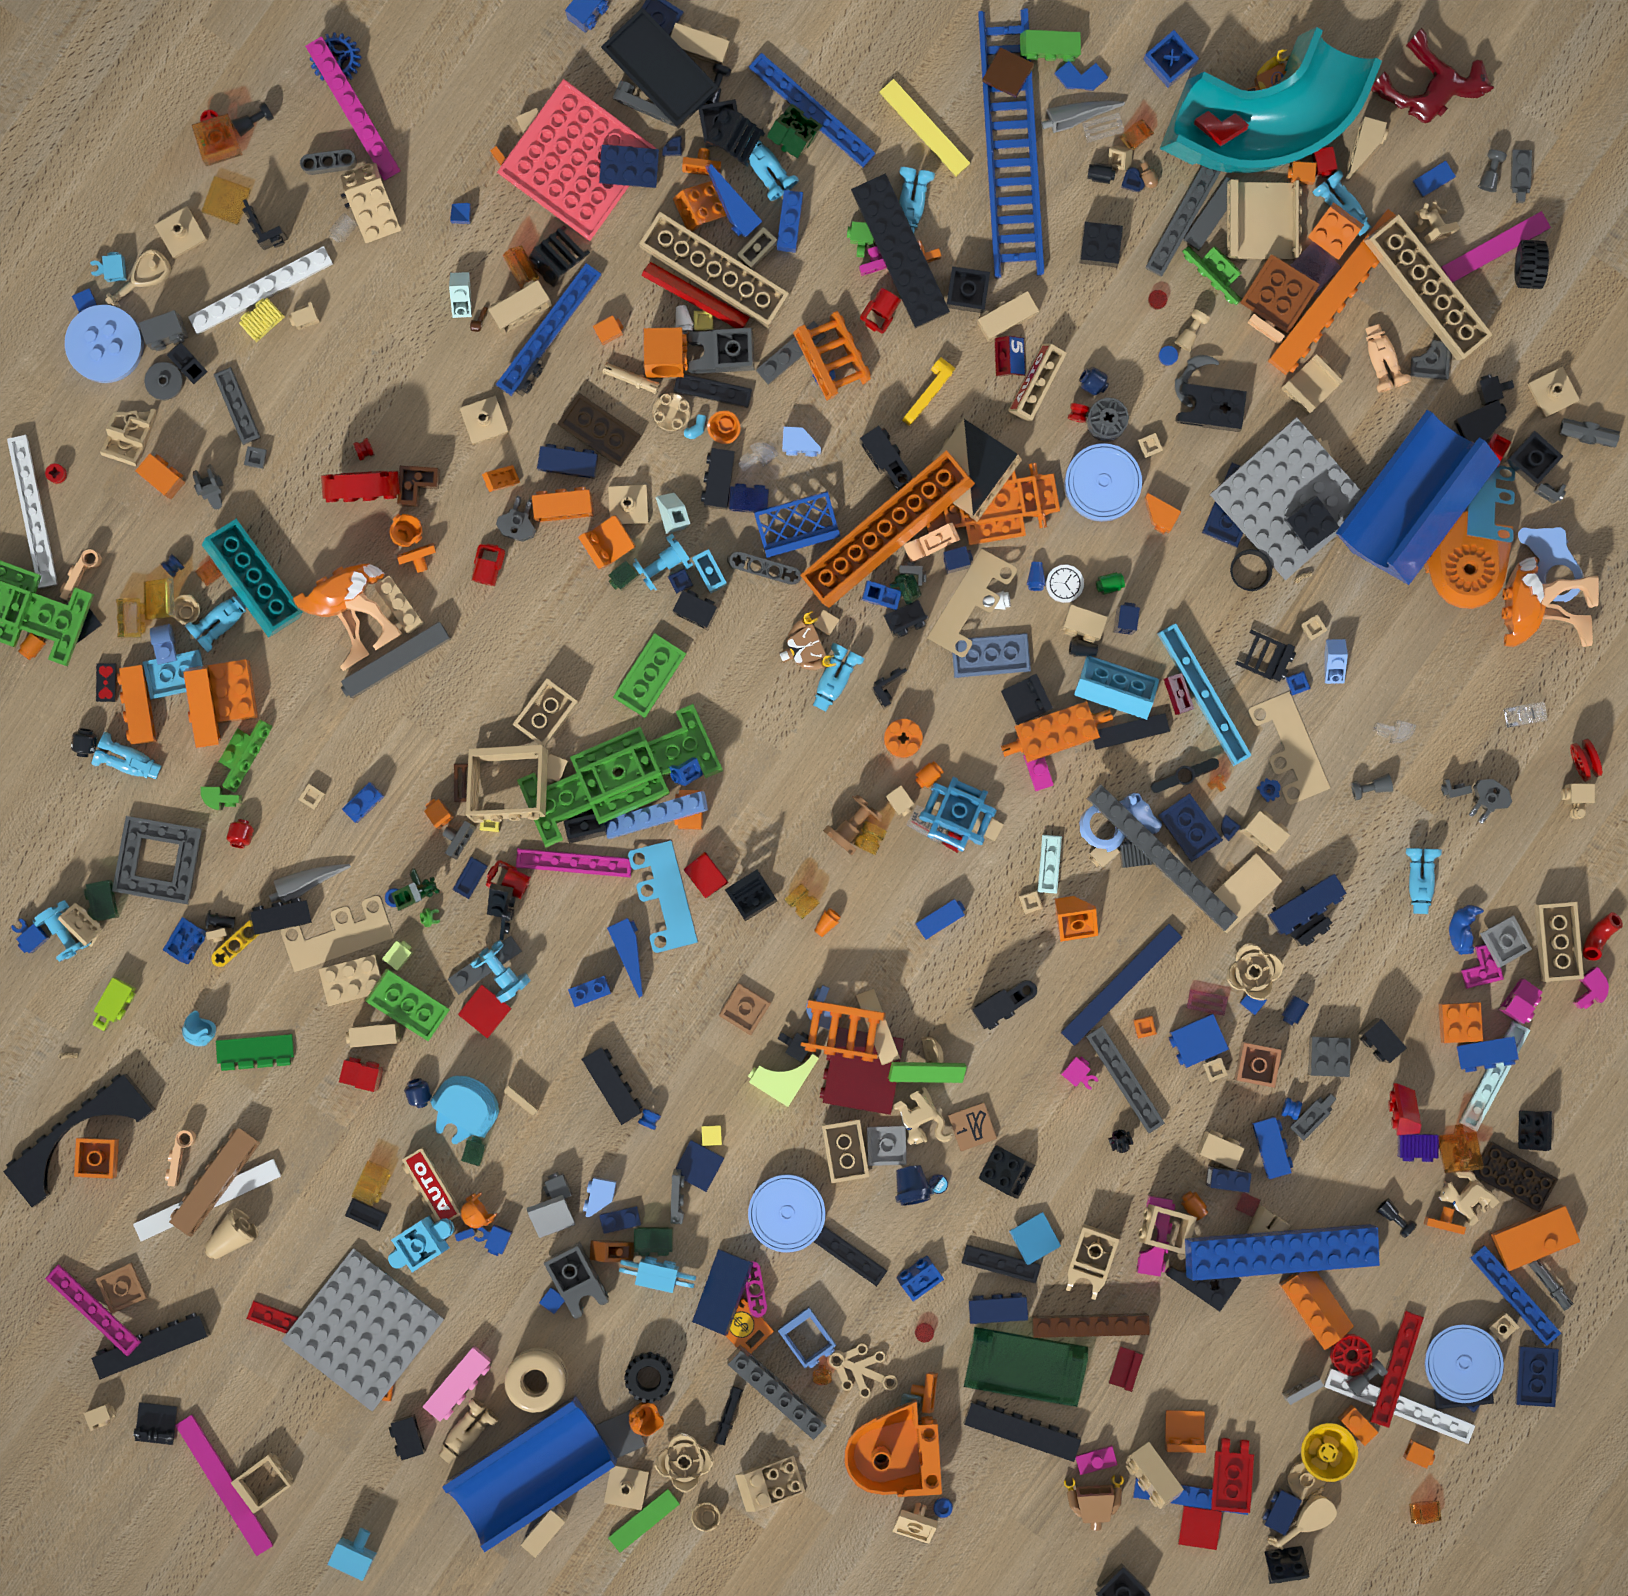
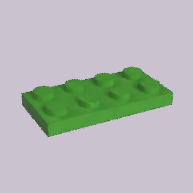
[613,633,687,718]
[365,969,450,1041]

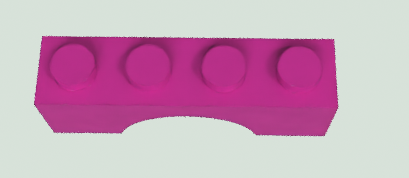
[1136,1195,1175,1277]

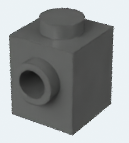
[543,1172,572,1199]

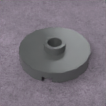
[144,362,183,401]

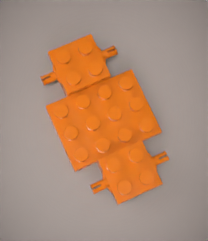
[926,463,1060,546]

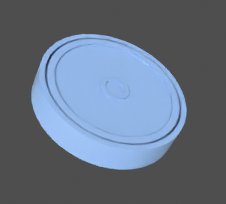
[65,305,144,383]
[1064,443,1142,522]
[748,1174,825,1252]
[1424,1325,1504,1403]

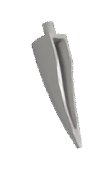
[1041,101,1125,133]
[269,864,351,904]

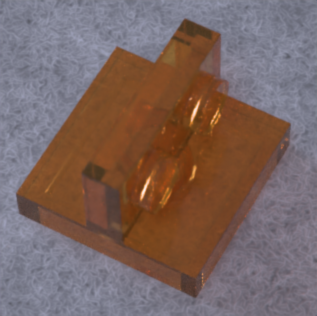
[1439,1124,1483,1173]

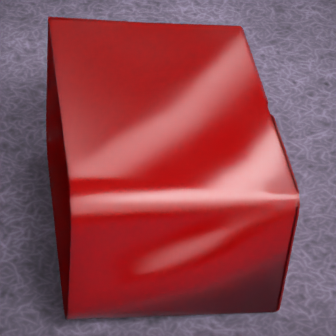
[683,852,729,899]

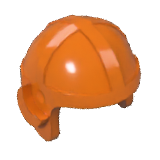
[389,514,423,547]
[461,1192,497,1228]
[629,1402,664,1436]

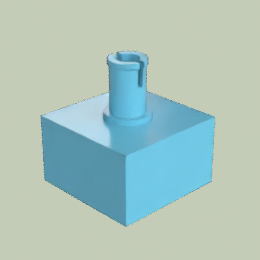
[327,1528,377,1581]

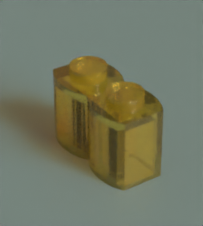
[351,1160,391,1206]

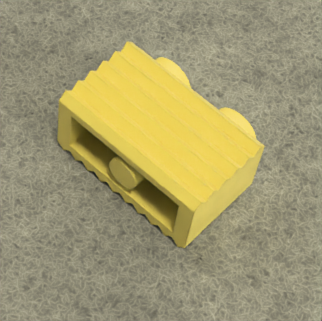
[239,298,285,342]

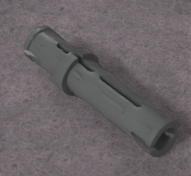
[1528,1259,1574,1311]

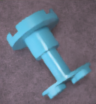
[633,534,693,591]
[32,900,91,962]
[470,940,531,1003]

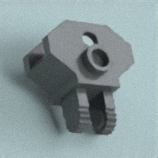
[193,464,224,510]
[496,496,536,542]
[1468,779,1512,824]

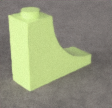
[748,1053,819,1107]

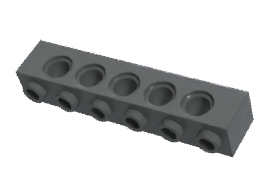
[727,1345,827,1440]

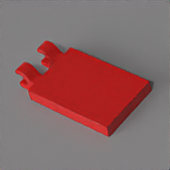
[1211,1438,1254,1513]

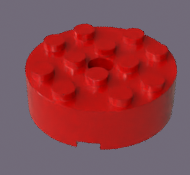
[321,471,400,503]

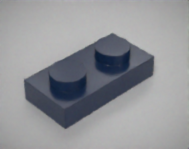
[599,1206,641,1234]

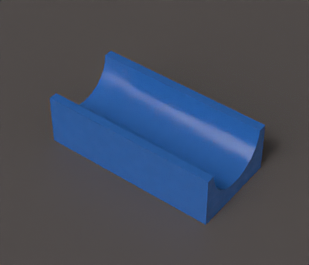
[1336,410,1501,585]
[442,1395,617,1553]

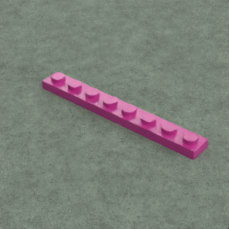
[305,36,401,181]

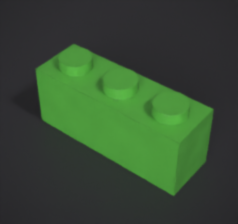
[1020,30,1081,62]

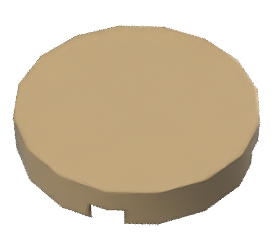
[1287,1460,1326,1499]

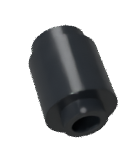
[1087,162,1116,184]

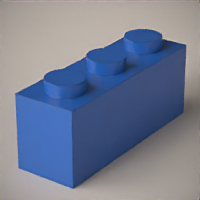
[777,190,803,253]
[1457,1036,1519,1073]
[1251,1116,1293,1179]

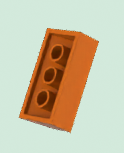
[1279,1271,1354,1350]

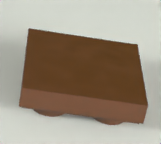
[982,47,1034,98]

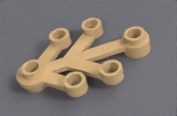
[827,1343,898,1398]

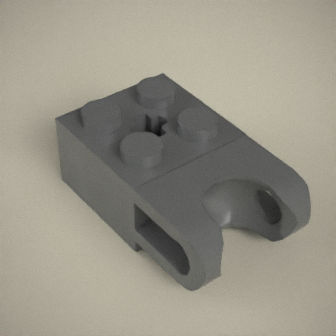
[687,328,755,374]
[544,1241,609,1319]

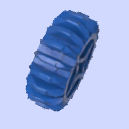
[310,32,362,81]

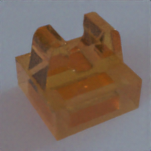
[195,560,223,587]

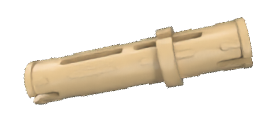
[603,362,660,394]

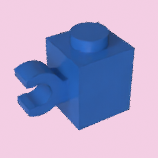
[11,918,50,953]
[474,1224,512,1256]

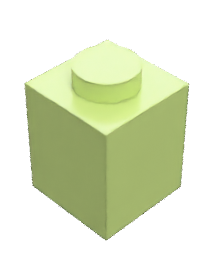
[382,940,413,971]

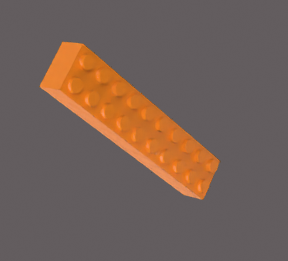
[800,450,975,608]

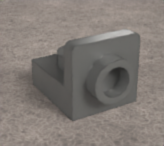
[1534,483,1567,504]
[1441,779,1472,799]

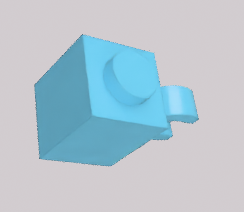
[90,252,127,282]

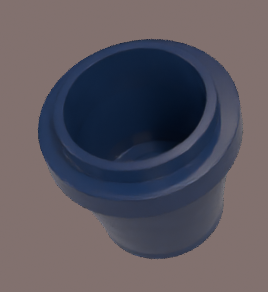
[895,1165,934,1206]

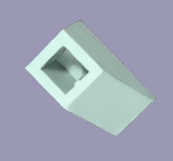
[449,272,472,318]
[656,493,690,534]

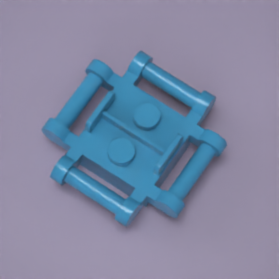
[919,777,997,852]

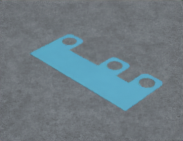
[1467,465,1515,542]
[628,840,698,953]

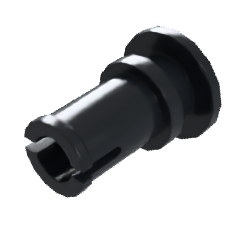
[205,910,235,929]

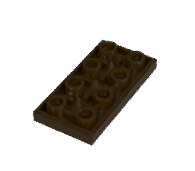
[1473,1141,1558,1213]

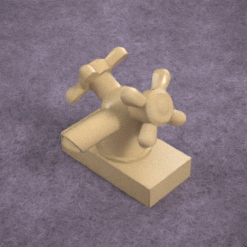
[1414,200,1460,244]

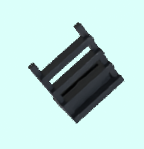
[706,107,765,167]
[242,199,288,250]
[527,225,590,288]
[1235,629,1296,683]
[725,869,777,921]
[1272,886,1332,947]

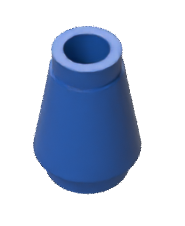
[1027,562,1046,591]

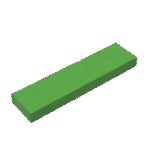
[888,1062,966,1083]
[608,1489,680,1553]

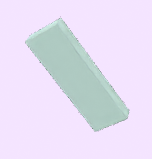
[1038,835,1062,894]

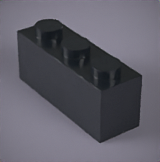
[701,448,735,510]
[248,898,312,936]

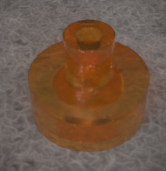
[1207,772,1226,792]
[813,1365,832,1385]

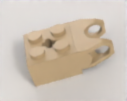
[1066,1224,1120,1300]

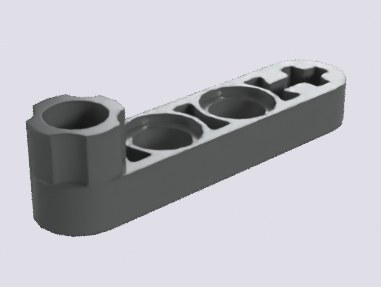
[612,80,676,127]
[727,552,801,585]

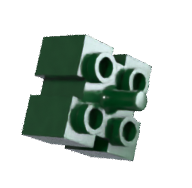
[767,104,823,159]

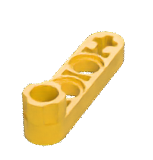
[902,357,956,427]
[211,920,260,967]

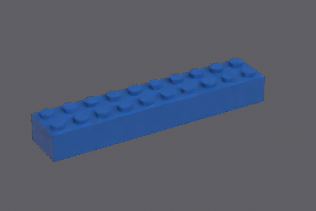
[1185,1224,1380,1281]

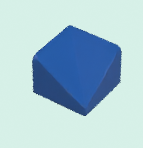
[450,203,471,224]

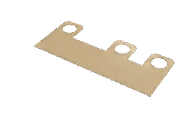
[927,549,1017,657]
[1249,691,1330,805]
[281,896,394,973]

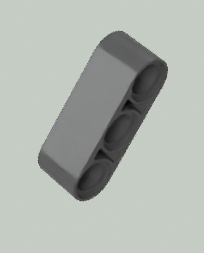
[300,149,357,175]

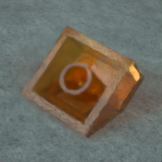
[192,113,243,166]

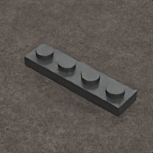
[756,321,826,385]
[448,936,522,995]

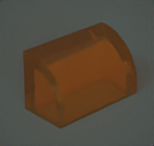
[503,245,540,290]

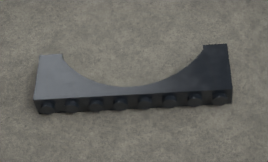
[3,1074,156,1208]

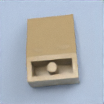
[735,1455,805,1512]

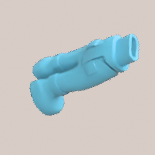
[746,135,799,201]
[899,167,935,233]
[1313,170,1372,236]
[185,595,247,653]
[813,642,865,712]
[91,732,162,779]
[1406,848,1442,914]

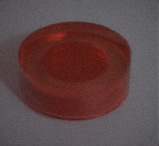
[1148,290,1168,310]
[915,1323,934,1343]

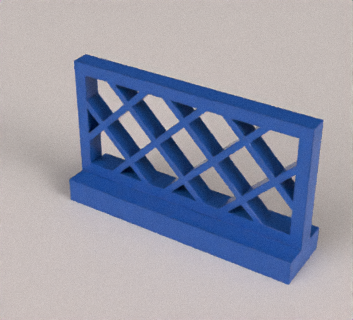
[754,491,841,558]

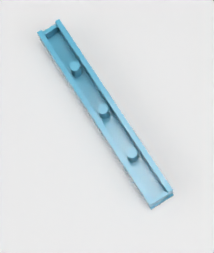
[1157,624,1251,766]

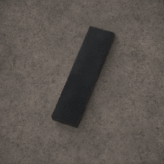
[674,374,752,408]
[1093,713,1170,750]
[814,1226,888,1287]
[961,1244,1041,1283]

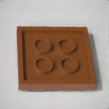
[1240,254,1320,334]

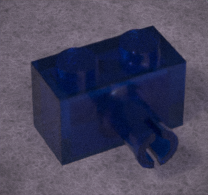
[729,483,769,514]

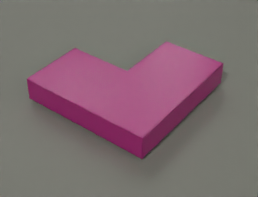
[1461,944,1504,989]

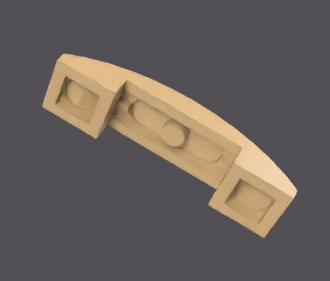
[856,989,900,1065]

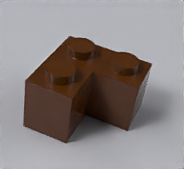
[397,465,440,507]

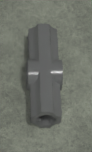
[1559,418,1620,448]

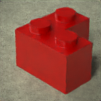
[339,1057,383,1092]

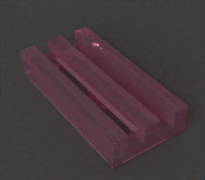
[1186,989,1228,1016]

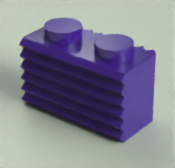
[1397,1134,1439,1162]

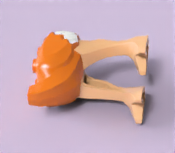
[1502,557,1599,647]
[293,564,402,671]

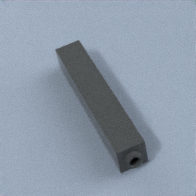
[341,622,451,699]

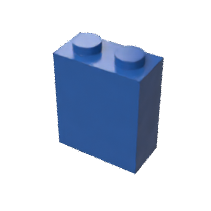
[1168,1014,1229,1068]

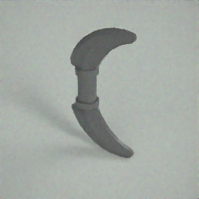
[1175,355,1219,407]

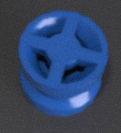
[1281,1097,1302,1120]
[638,1108,661,1130]

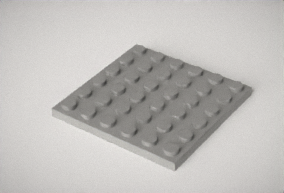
[1209,417,1364,580]
[281,1248,444,1412]

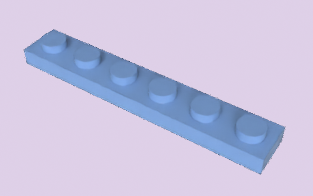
[604,791,708,839]

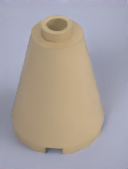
[205,1208,258,1259]

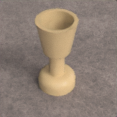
[1174,309,1210,352]

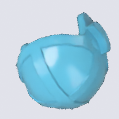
[182,1011,216,1047]

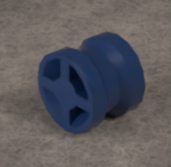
[160,554,185,578]

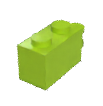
[92,977,136,1031]

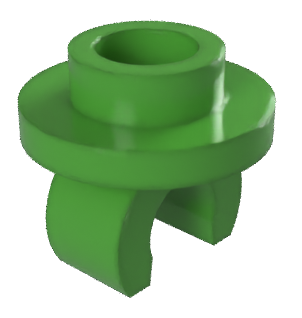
[420,908,440,927]

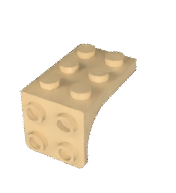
[340,163,401,243]

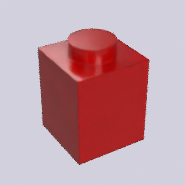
[1312,146,1337,178]

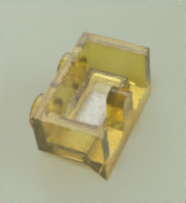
[116,598,145,639]

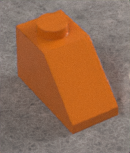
[1144,493,1181,534]
[424,799,455,829]
[1338,1404,1378,1446]

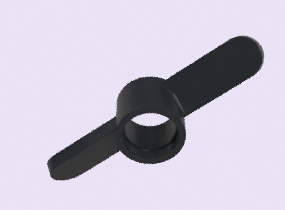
[1150,758,1219,793]

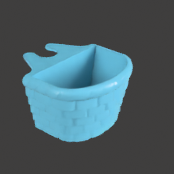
[430,1076,499,1144]

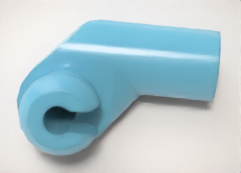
[684,415,706,439]

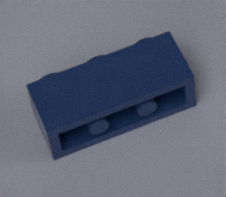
[537,444,598,479]
[1113,602,1140,635]
[968,1292,1028,1324]

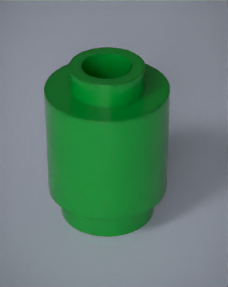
[1096,572,1125,595]

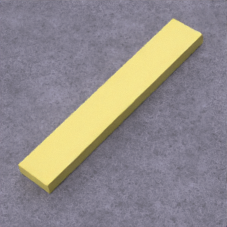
[879,79,970,177]

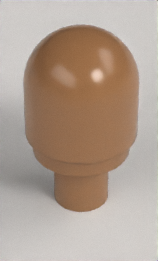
[1141,162,1159,189]

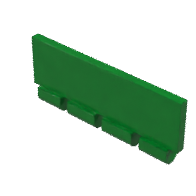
[216,1034,294,1071]

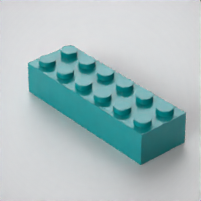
[202,519,303,638]

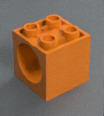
[644,327,688,378]

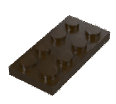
[557,393,642,468]

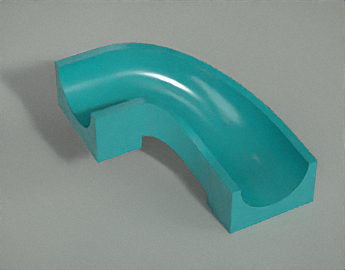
[1159,27,1382,173]

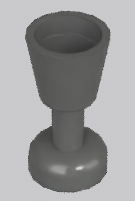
[1478,149,1507,192]
[1351,773,1393,801]
[1346,1358,1388,1397]

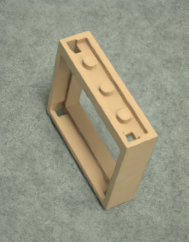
[466,745,548,823]

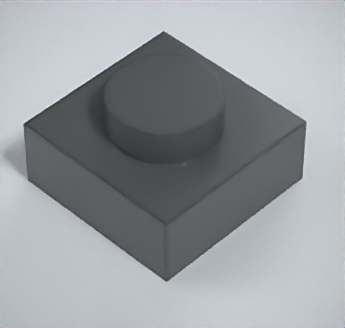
[244,446,267,469]

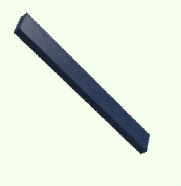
[1060,924,1182,1046]

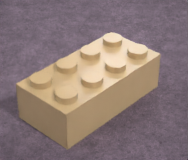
[1534,902,1584,982]

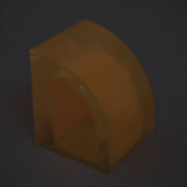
[1119,119,1154,151]
[1409,1501,1442,1525]

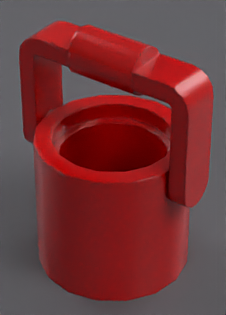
[860,288,901,334]
[471,543,505,587]
[486,860,531,899]

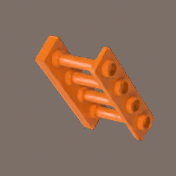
[793,311,871,401]
[801,1000,886,1062]

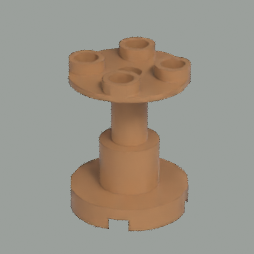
[823,795,882,855]

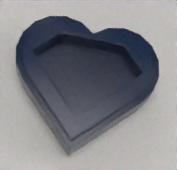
[1121,167,1145,192]

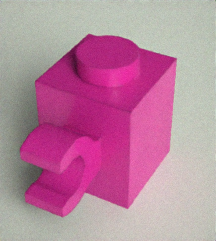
[1060,1056,1099,1090]

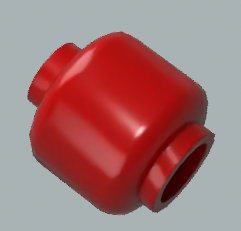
[226,819,254,849]

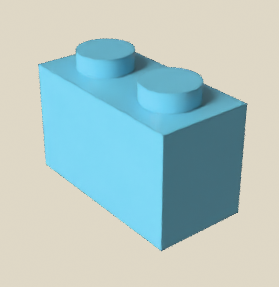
[692,549,727,594]

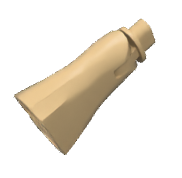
[1246,1205,1291,1234]

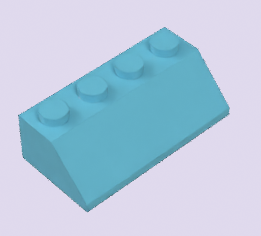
[1074,656,1159,719]

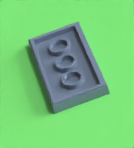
[952,633,1031,678]

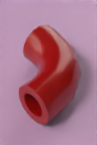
[1582,912,1623,961]

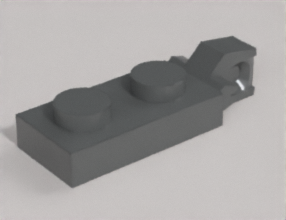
[1510,149,1532,203]
[1290,1093,1336,1141]
[671,1169,685,1224]

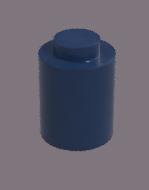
[1281,995,1309,1026]

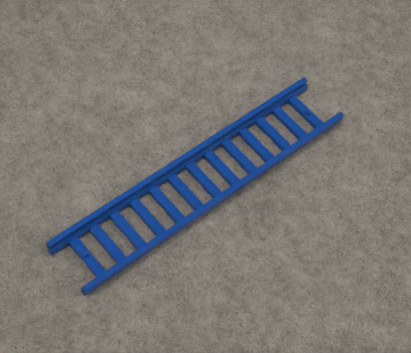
[978,8,1044,278]

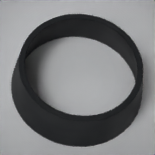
[1230,549,1272,591]

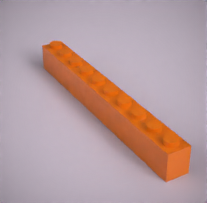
[1268,209,1406,375]

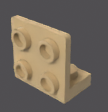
[58,903,103,947]

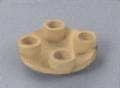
[652,393,690,431]

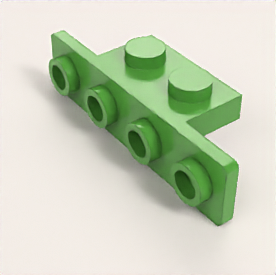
[1182,246,1242,305]
[218,720,272,793]

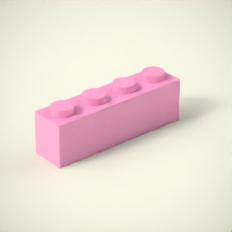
[423,1345,492,1421]

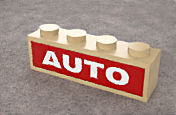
[1008,344,1067,421]
[402,1147,461,1223]

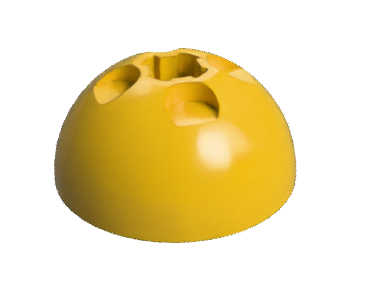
[1301,1423,1358,1482]

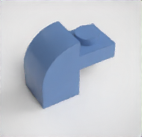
[150,624,177,665]
[806,985,832,1030]

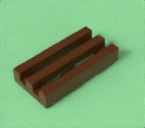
[454,763,468,802]

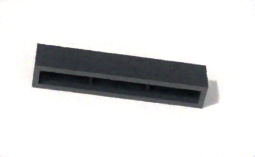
[91,1312,211,1380]
[963,1399,1081,1462]

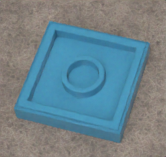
[1009,1212,1061,1265]

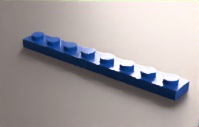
[749,53,876,168]
[496,263,602,396]

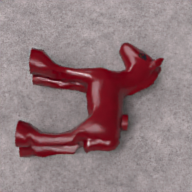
[1371,27,1494,123]

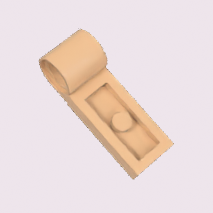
[903,522,960,562]
[60,549,102,601]
[165,1129,196,1187]

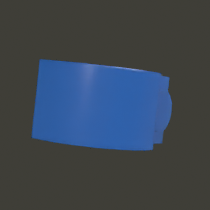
[861,581,902,610]

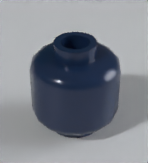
[1079,367,1109,396]
[404,1078,432,1108]

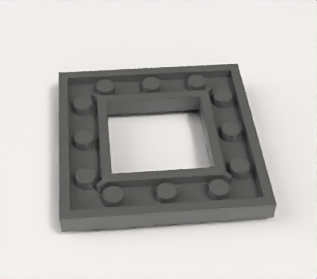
[112,816,203,905]

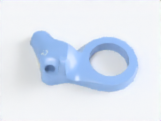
[1518,527,1584,602]
[1079,793,1162,853]

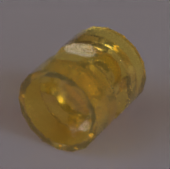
[854,821,887,856]
[784,883,820,919]

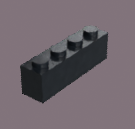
[581,1047,643,1125]

